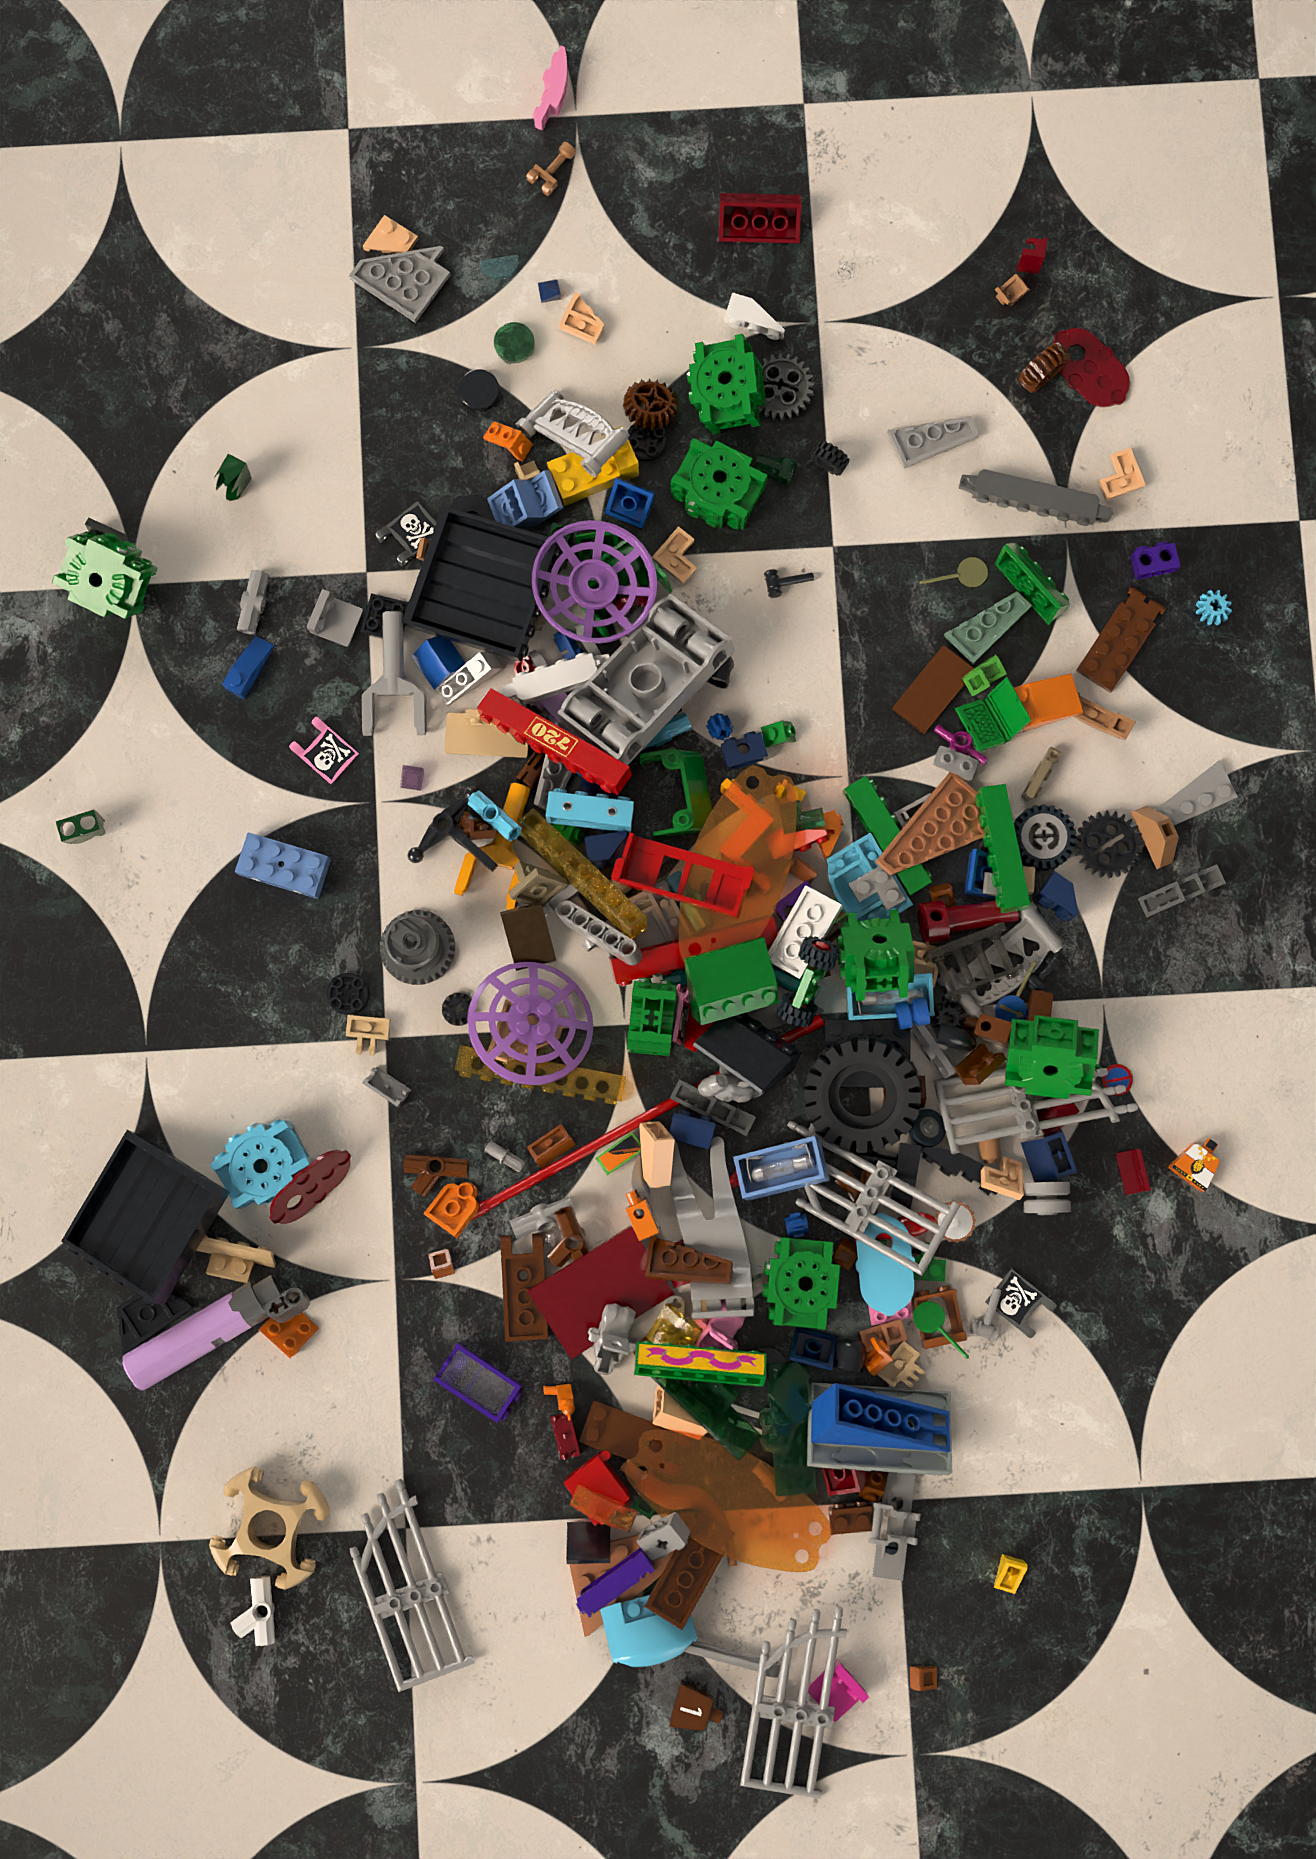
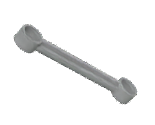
[685,1641,781,1678]

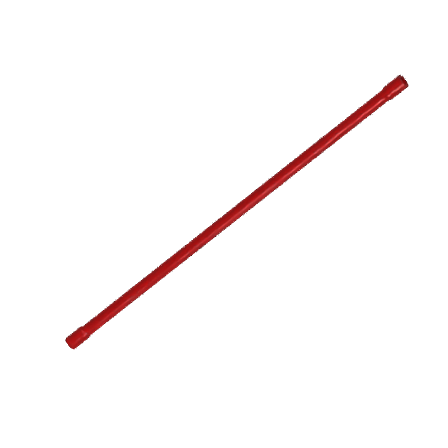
[472,1014,824,1220]

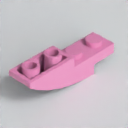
[533,46,568,131]

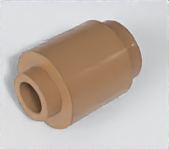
[978,1138,1001,1164]

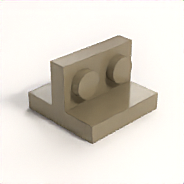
[509,861,568,907]

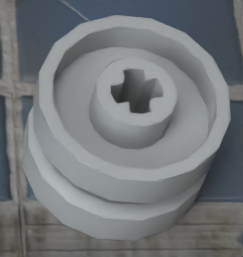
[1023,1182,1071,1215]

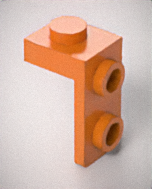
[483,422,533,462]

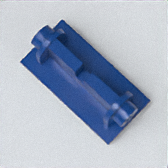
[553,628,585,660]

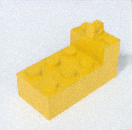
[547,426,639,506]

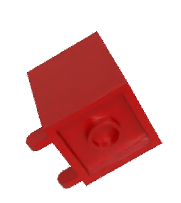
[563,1450,631,1526]

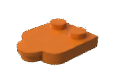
[423,1182,479,1238]

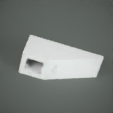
[725,293,785,340]
[436,652,502,705]

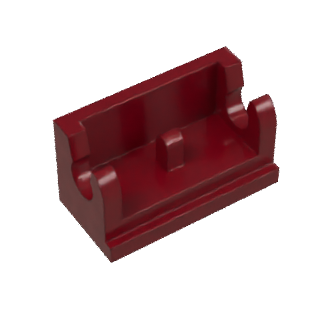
[1016,238,1048,274]
[550,1413,581,1460]

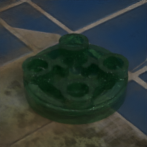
[494,322,535,364]

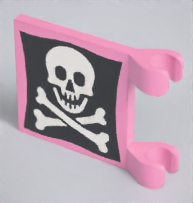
[289,717,359,784]
[672,984,690,1045]

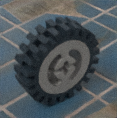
[1014,804,1077,871]

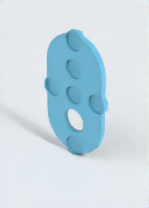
[856,1213,915,1316]

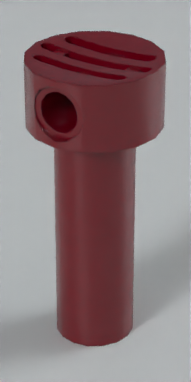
[917,900,1019,945]

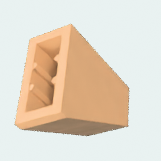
[639,1121,675,1188]
[653,1378,711,1440]

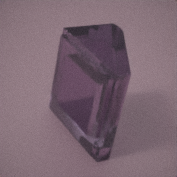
[400,765,424,791]

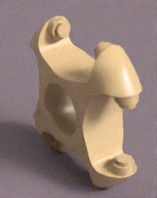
[209,1467,330,1590]

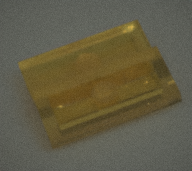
[646,1303,703,1346]

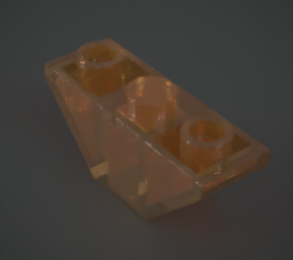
[569,1484,639,1532]

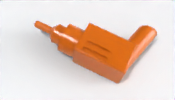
[543,1384,575,1420]

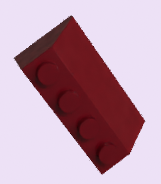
[719,193,801,243]

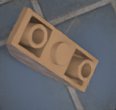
[1131,806,1179,869]

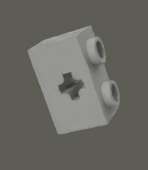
[636,1512,691,1561]

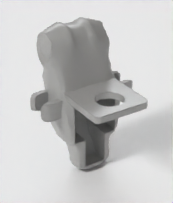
[698,1065,764,1102]
[588,1304,636,1375]

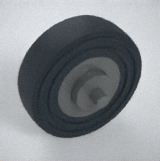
[909,1109,946,1147]

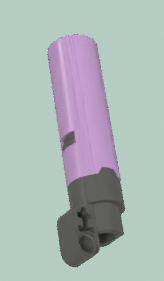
[123,1275,310,1391]

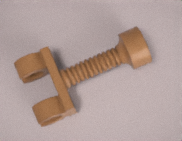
[526,142,576,196]

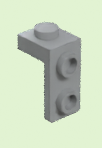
[933,746,979,782]

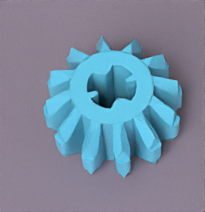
[1196,590,1232,625]

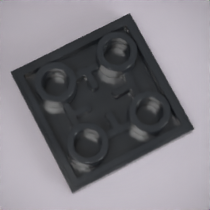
[361,593,409,639]
[566,1521,611,1564]

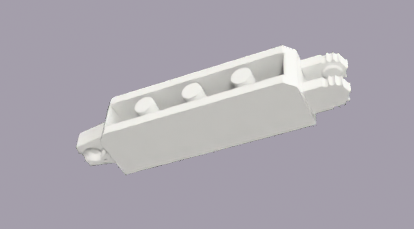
[500,652,609,705]

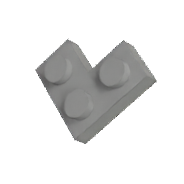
[848,866,906,910]

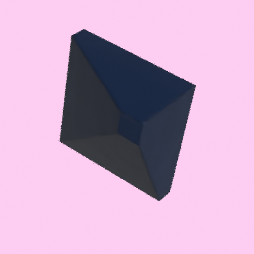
[538,279,561,303]

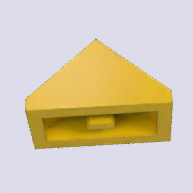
[994,1554,1028,1594]

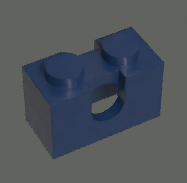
[720,731,768,771]

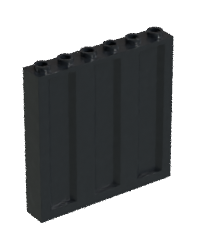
[402,506,563,663]
[61,1129,230,1306]

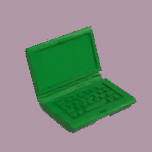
[955,677,1031,752]

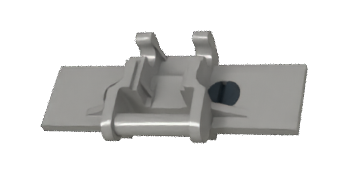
[868,1472,921,1581]

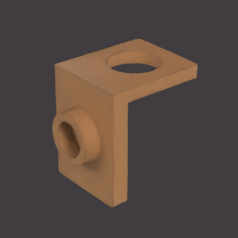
[777,856,819,885]

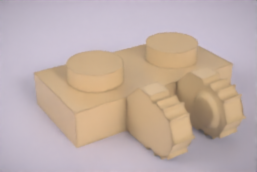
[346,1015,391,1056]

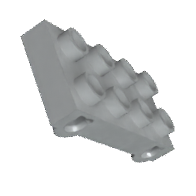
[557,594,735,765]

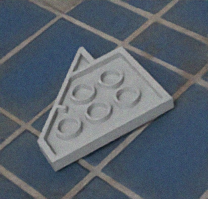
[349,246,450,323]

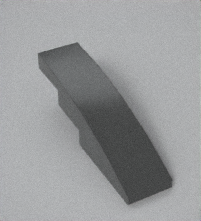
[1138,864,1226,918]
[670,1079,756,1136]

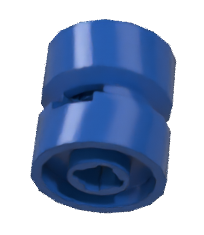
[895,997,930,1030]

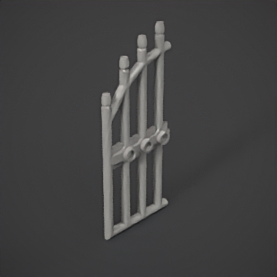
[933,1066,1138,1154]
[783,1120,961,1276]
[350,1479,474,1692]
[740,1606,847,1799]

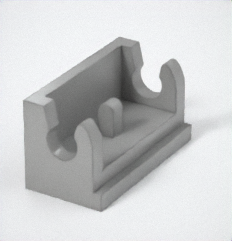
[362,1067,411,1108]

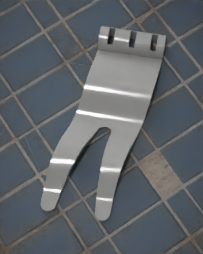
[670,1137,755,1319]

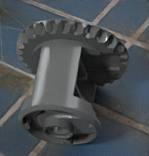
[380,910,455,985]

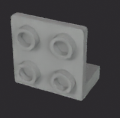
[307,589,363,647]

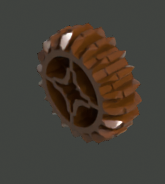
[1019,343,1070,393]
[623,378,678,431]

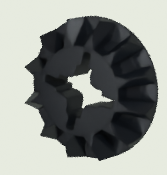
[442,993,472,1026]

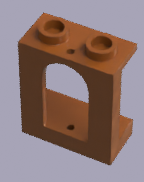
[912,1285,967,1349]

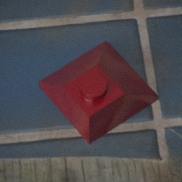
[821,1467,868,1496]

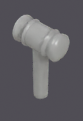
[970,1288,1002,1341]

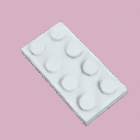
[768,886,843,980]

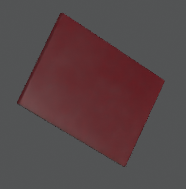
[528,1225,674,1359]

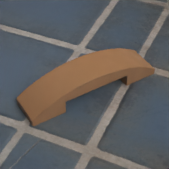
[1073,692,1136,740]

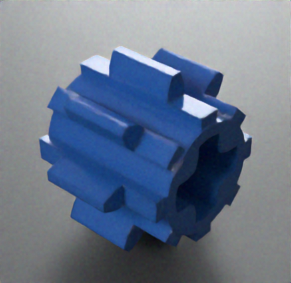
[706,713,733,741]
[785,1212,809,1239]

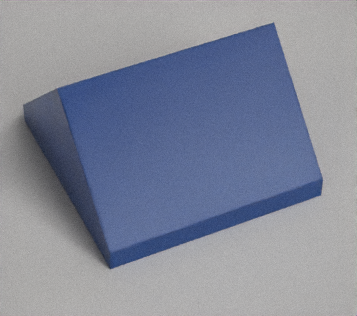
[605,477,655,529]
[411,636,466,690]
[964,849,996,899]

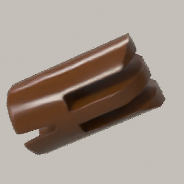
[516,751,546,789]

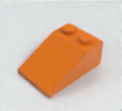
[1014,673,1084,732]

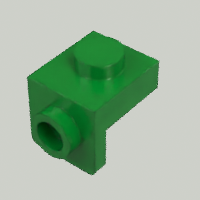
[761,720,796,748]
[550,824,587,846]

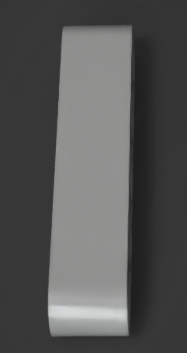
[556,900,643,965]

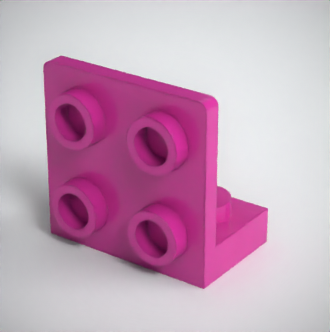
[808,1659,869,1722]

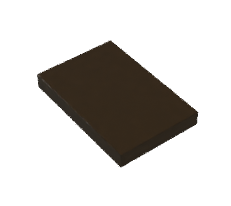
[500,902,557,971]

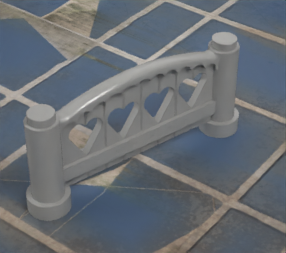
[516,390,630,477]
[936,901,1064,1019]

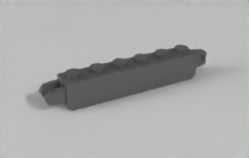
[959,469,1114,526]

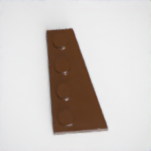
[645,1235,733,1285]

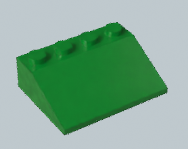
[995,543,1070,625]
[684,937,779,1025]

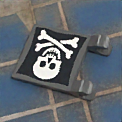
[376,501,437,566]
[985,1269,1057,1338]

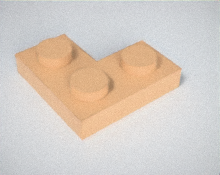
[1098,448,1146,501]
[652,526,697,585]
[981,1156,1024,1200]

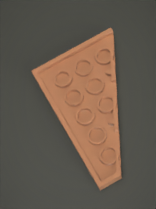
[875,772,985,876]
[569,1522,694,1637]

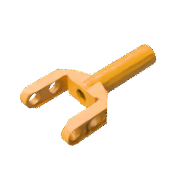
[454,783,531,910]

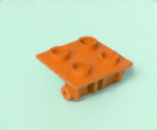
[259,1313,319,1359]

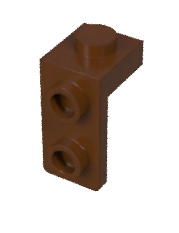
[858,1470,889,1503]

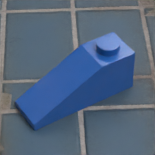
[222,636,274,700]

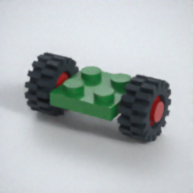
[776,936,840,1027]

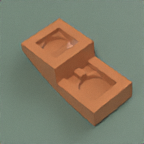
[858,1318,908,1353]

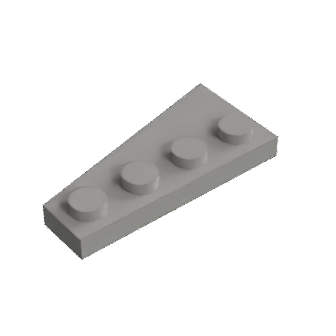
[887,417,979,469]
[1156,760,1238,826]

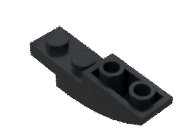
[921,1147,997,1196]

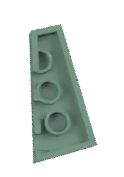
[944,592,1032,664]

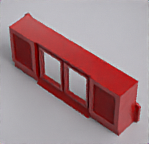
[611,832,754,919]

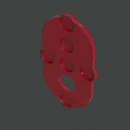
[1053,328,1130,407]
[269,1150,351,1224]

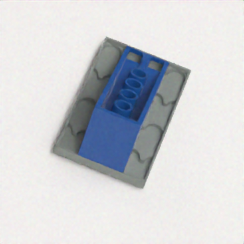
[807,1382,952,1476]

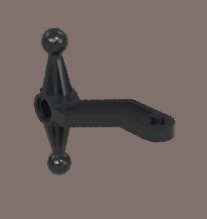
[407,786,498,872]

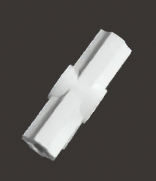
[230,1575,275,1646]

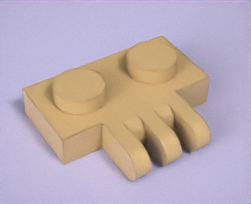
[877,1341,925,1389]

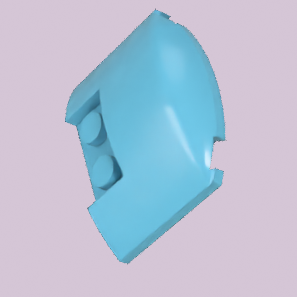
[827,833,913,921]
[600,1595,697,1667]

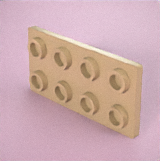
[444,709,528,758]
[196,1235,276,1283]

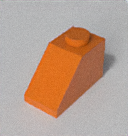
[810,809,844,860]

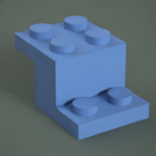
[487,470,563,528]

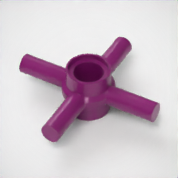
[934,725,989,766]

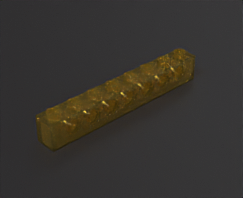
[518,808,647,940]
[455,1045,626,1105]

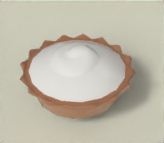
[935,1200,976,1243]

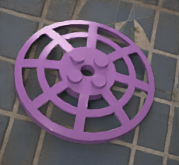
[532,520,657,643]
[467,962,593,1085]

